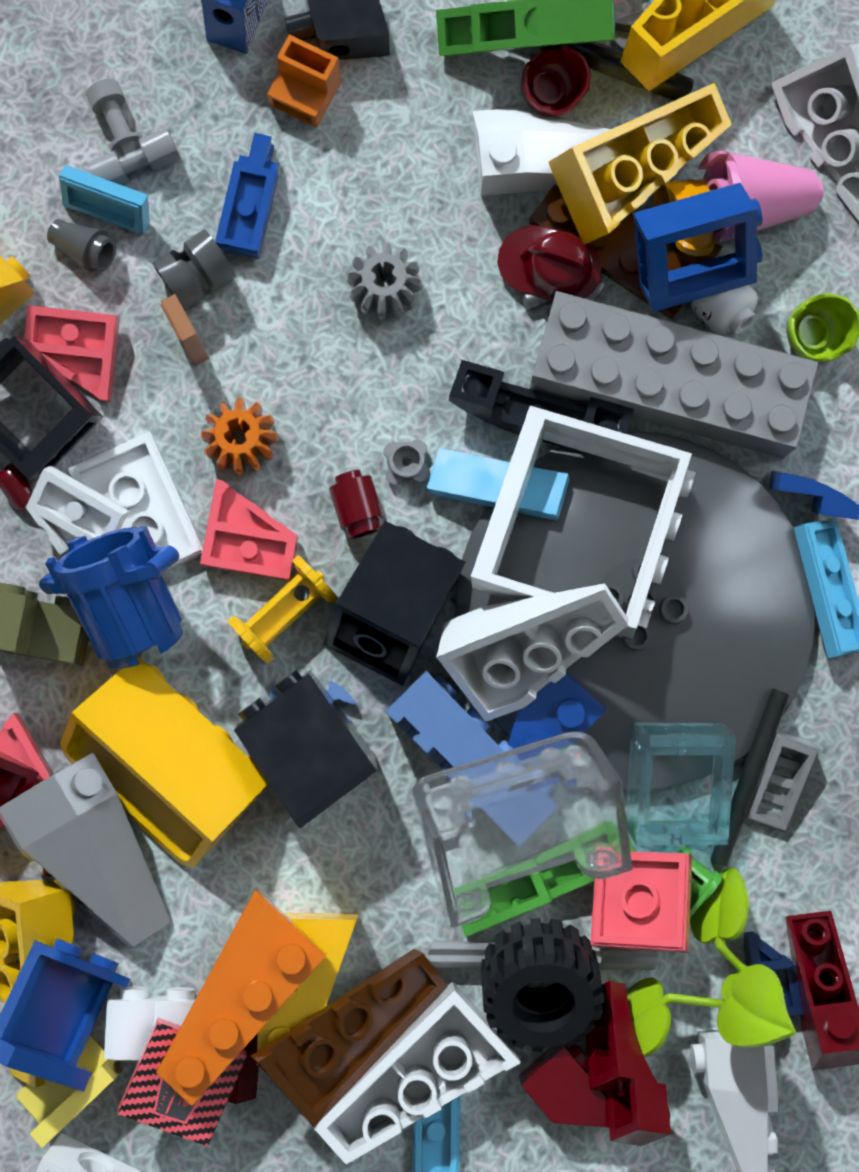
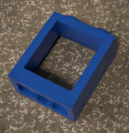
[633,182,763,312]

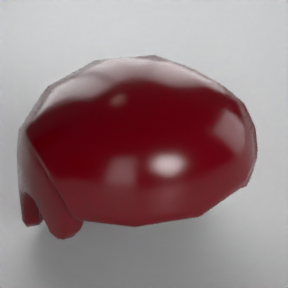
[521,44,591,117]

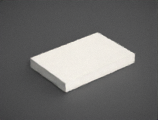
[68,432,203,571]

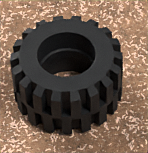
[481,918,604,1052]

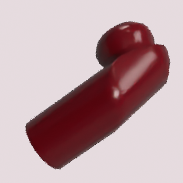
[0,463,33,512]

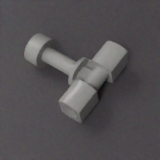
[86,79,181,185]

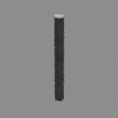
[710,688,790,867]

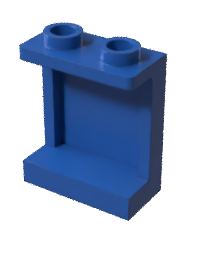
[0,938,131,1091]

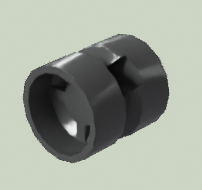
[152,229,237,312]

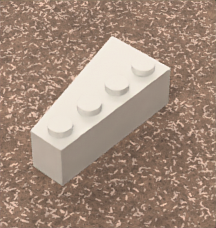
[313,981,521,1165]

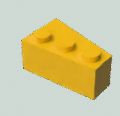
[257,913,359,1066]

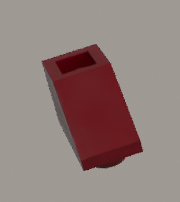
[518,1044,609,1128]

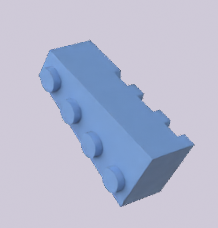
[385,671,558,846]

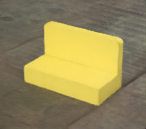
[17,1033,123,1148]

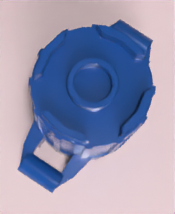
[39,526,183,669]

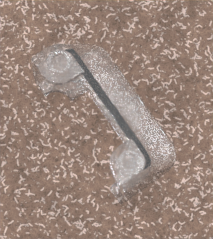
[412,732,633,928]

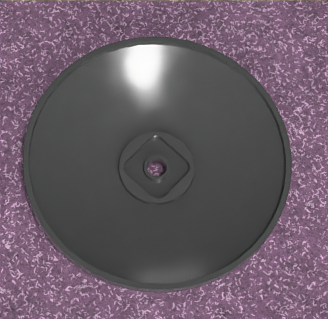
[455,431,816,790]

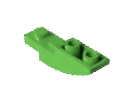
[436,0,615,56]

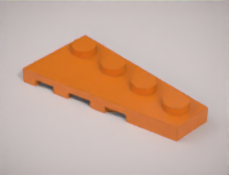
[156,888,327,1106]

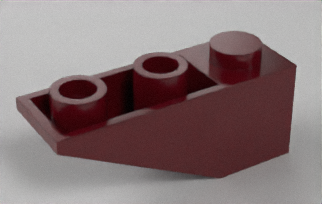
[785,911,859,1071]

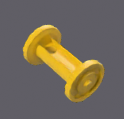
[227,555,339,665]

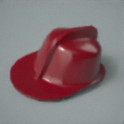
[497,225,602,302]

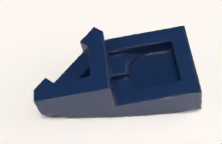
[743,931,804,1016]

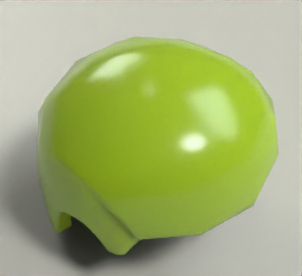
[786,293,859,364]

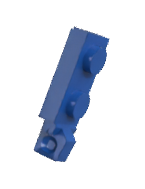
[215,133,279,259]

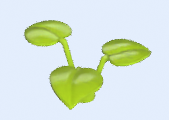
[627,867,796,1057]

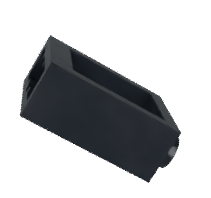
[0,336,104,480]

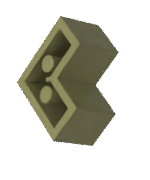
[0,583,89,666]

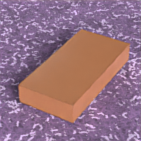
[160,294,210,365]

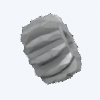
[347,242,422,321]

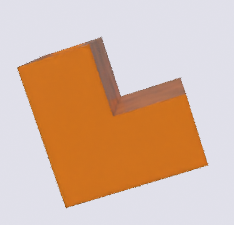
[267,34,341,128]

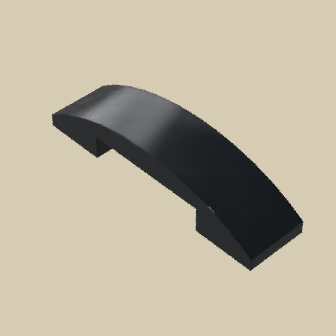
[449,360,634,448]

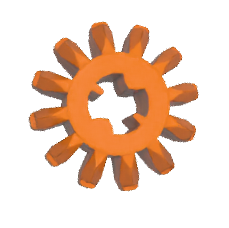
[201,397,278,475]

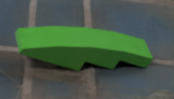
[448,816,636,937]

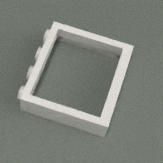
[471,406,696,639]

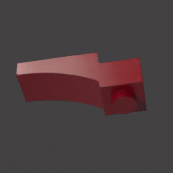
[586,981,671,1146]

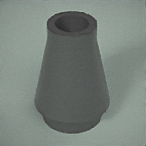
[47,219,116,272]

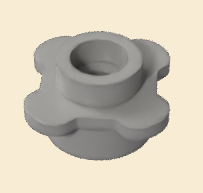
[384,439,430,485]

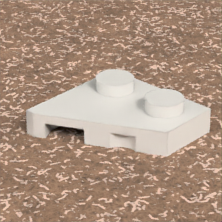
[26,466,129,555]

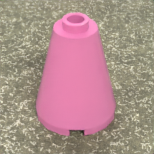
[698,151,824,242]

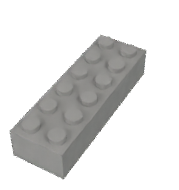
[529,291,818,458]

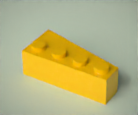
[620,0,776,92]
[548,83,732,244]

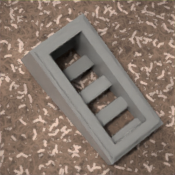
[745,729,820,833]

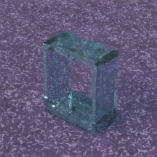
[626,723,736,850]

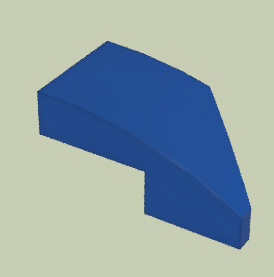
[769,470,859,520]

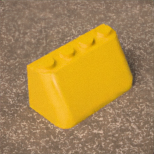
[60,656,269,868]

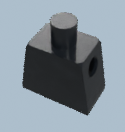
[284,0,390,60]

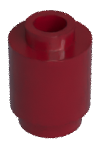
[329,470,384,539]

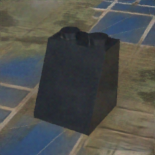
[323,520,466,686]
[234,669,377,829]

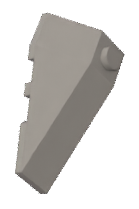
[0,753,171,949]

